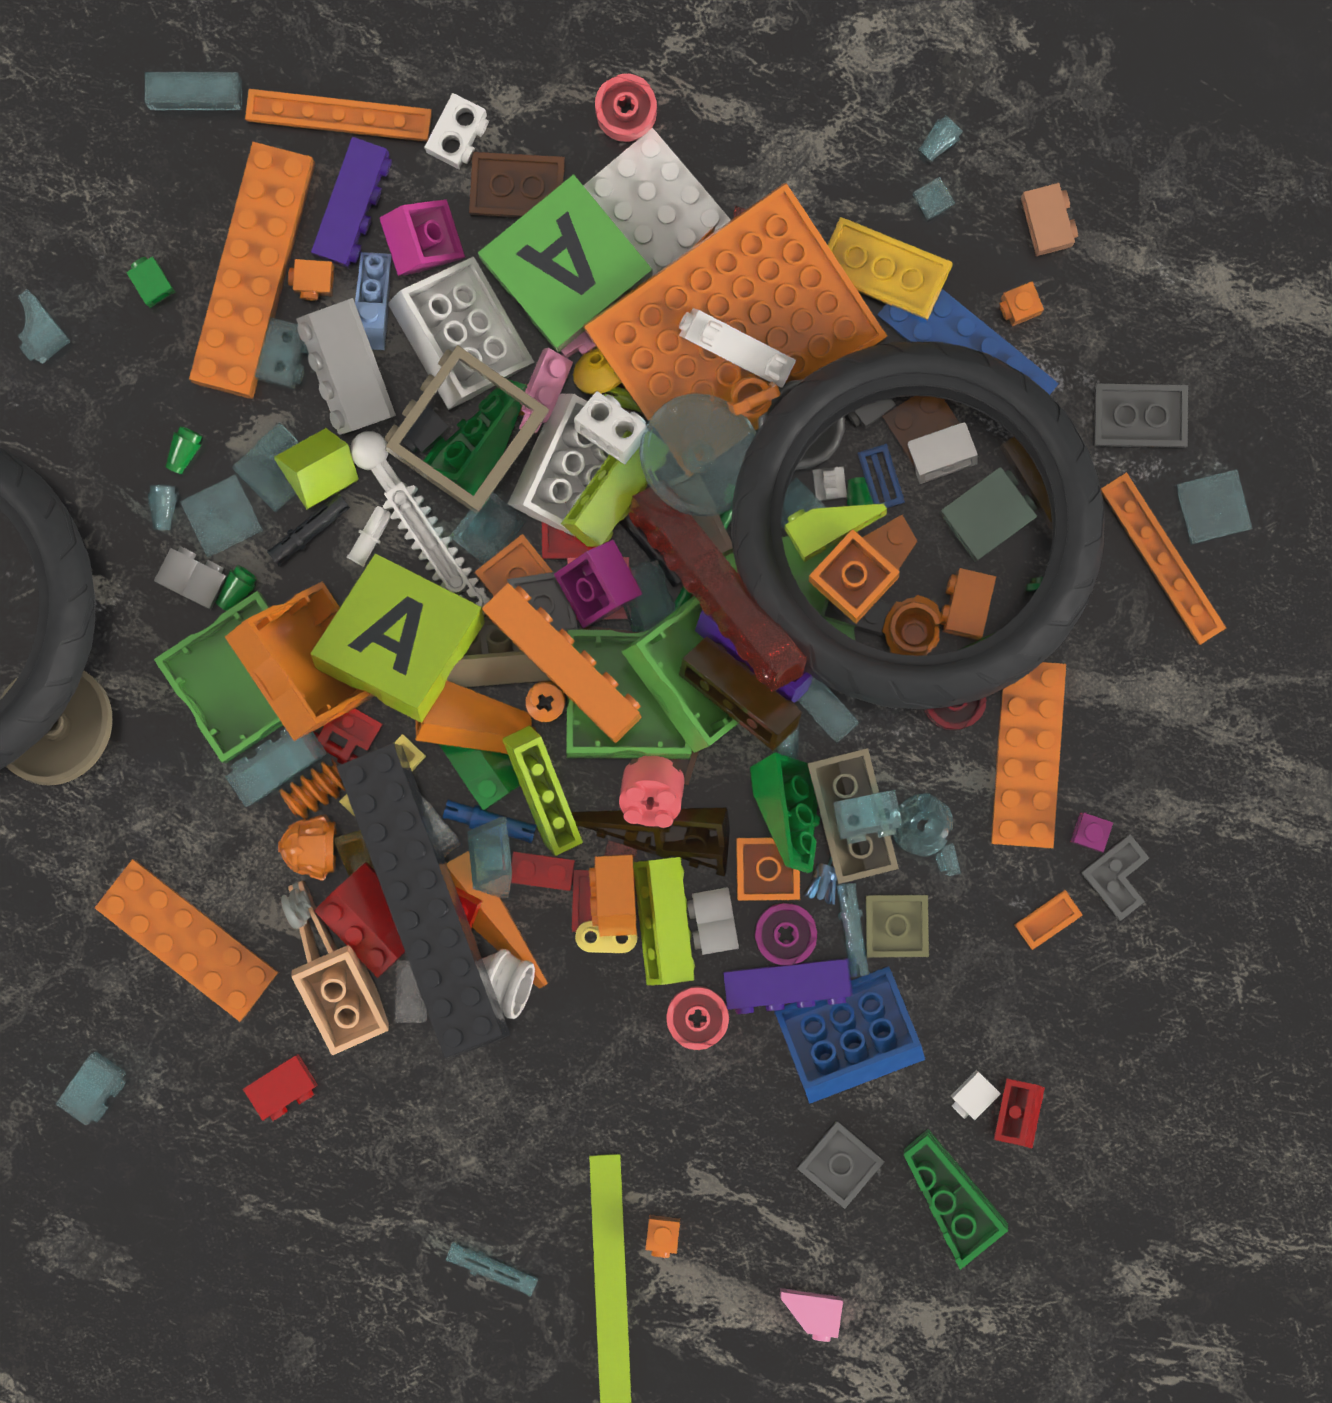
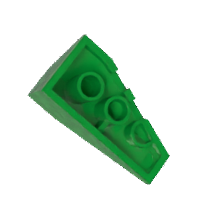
[423,379,527,496]
[439,744,521,811]
[750,752,820,873]

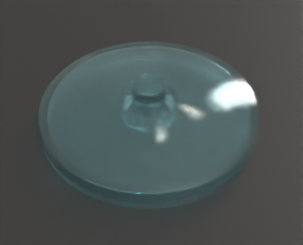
[640,393,756,517]

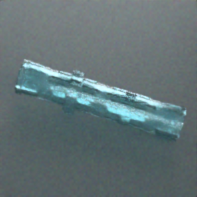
[836,882,870,977]
[445,1242,538,1297]

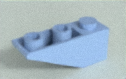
[355,252,392,350]

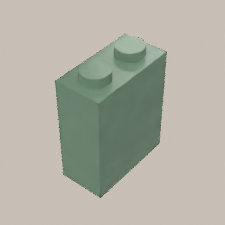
[939,467,1037,562]

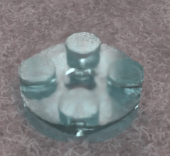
[891,793,953,857]

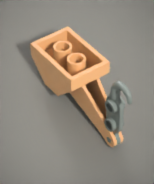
[281,880,389,1055]

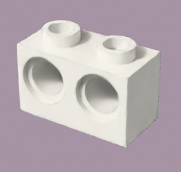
[425,93,489,169]
[574,391,647,465]

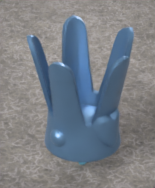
[804,857,837,905]

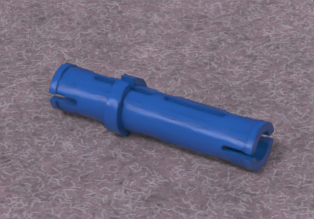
[442,799,537,843]

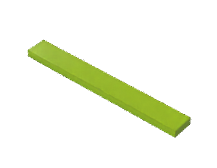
[589,1154,631,1403]

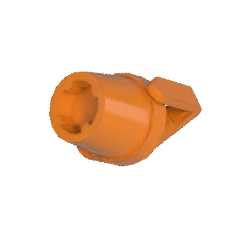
[727,377,781,418]

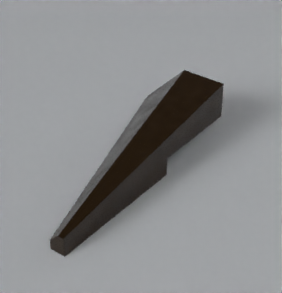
[572,807,730,876]

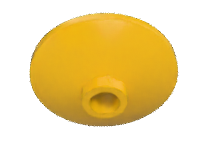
[573,348,621,394]

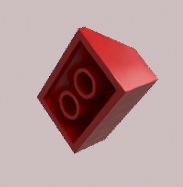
[314,862,406,978]

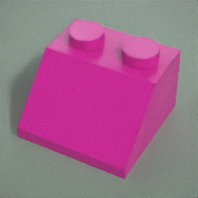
[380,199,465,276]

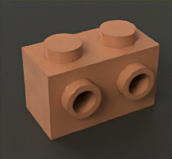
[1021,183,1078,256]

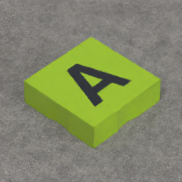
[310,554,485,723]

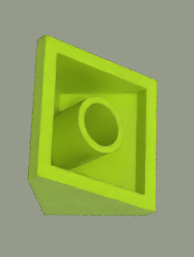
[274,428,359,509]

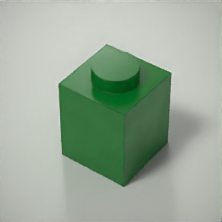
[126,256,175,308]

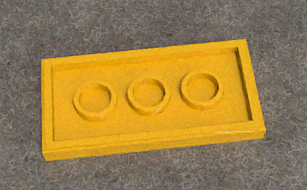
[828,217,953,320]

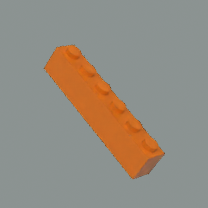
[482,583,642,744]

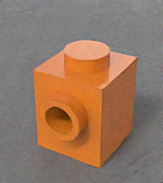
[288,259,335,301]
[999,281,1044,326]
[646,1215,680,1258]

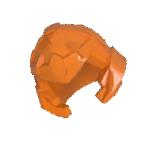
[882,595,943,656]
[278,814,336,881]

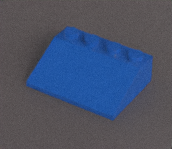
[774,966,925,1103]

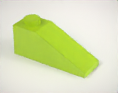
[785,504,887,562]

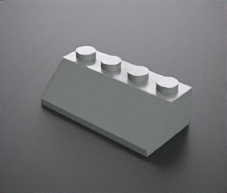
[296,298,396,435]

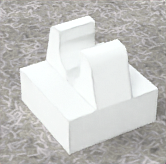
[812,466,847,501]

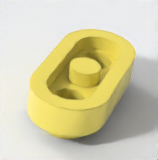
[575,920,638,953]

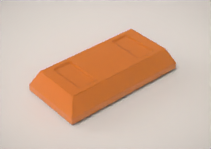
[1015,890,1083,950]

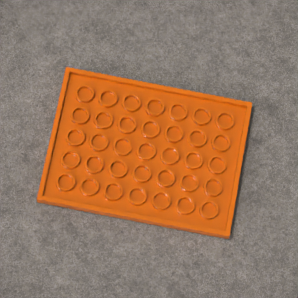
[583,183,887,478]

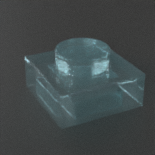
[913,177,955,220]
[936,843,961,876]

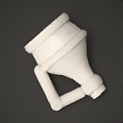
[482,949,535,1019]

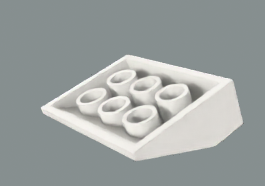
[388,257,534,410]
[508,394,626,537]

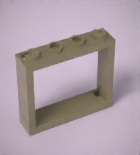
[384,345,550,514]

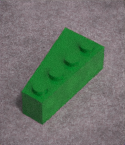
[904,1129,1008,1270]

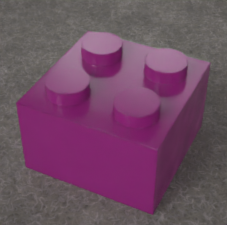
[554,540,642,628]

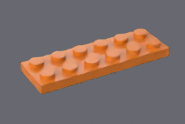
[991,662,1066,848]
[95,859,279,1022]

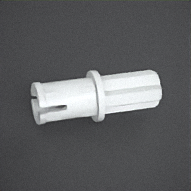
[347,506,392,567]

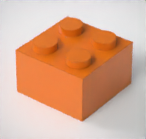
[809,529,900,624]
[941,568,996,640]
[736,838,800,901]
[589,855,637,937]

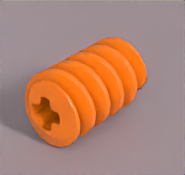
[526,681,566,722]
[279,757,346,819]

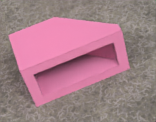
[780,1288,843,1342]

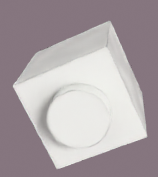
[951,1070,1001,1120]

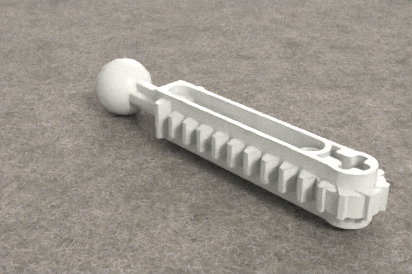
[350,431,490,615]

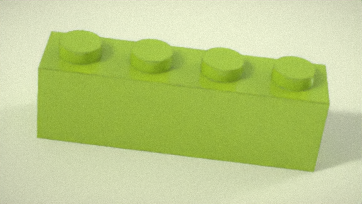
[561,430,668,547]
[502,726,583,856]
[633,857,695,985]

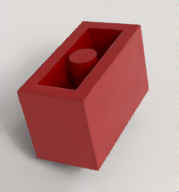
[509,851,575,891]
[243,1054,318,1121]
[994,1079,1045,1148]

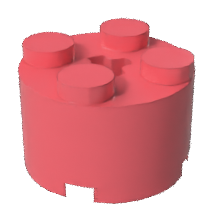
[595,74,657,142]
[619,756,684,828]
[667,986,729,1050]

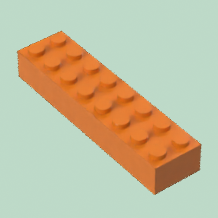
[189,142,316,399]

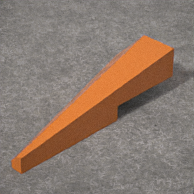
[446,849,548,989]

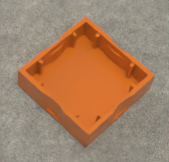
[225,581,374,741]

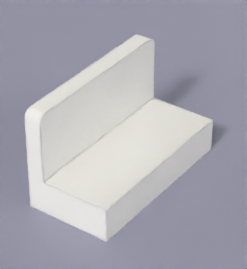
[908,423,978,484]

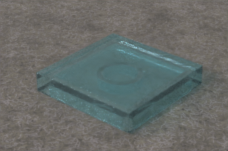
[1176,469,1252,545]

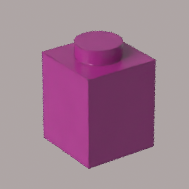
[1070,813,1113,852]

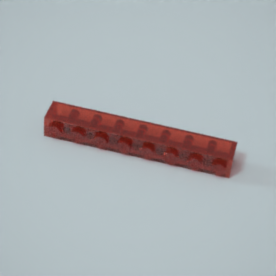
[629,481,807,692]

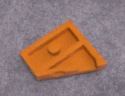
[862,515,917,570]

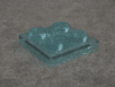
[180,475,263,557]

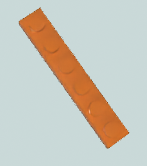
[245,89,432,142]
[1101,472,1226,645]

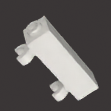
[679,308,796,388]

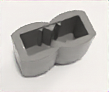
[154,546,227,610]
[687,887,739,955]

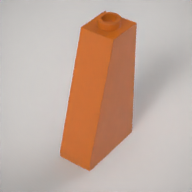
[416,680,536,754]

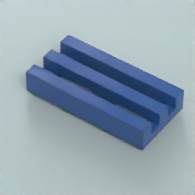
[857,444,905,508]

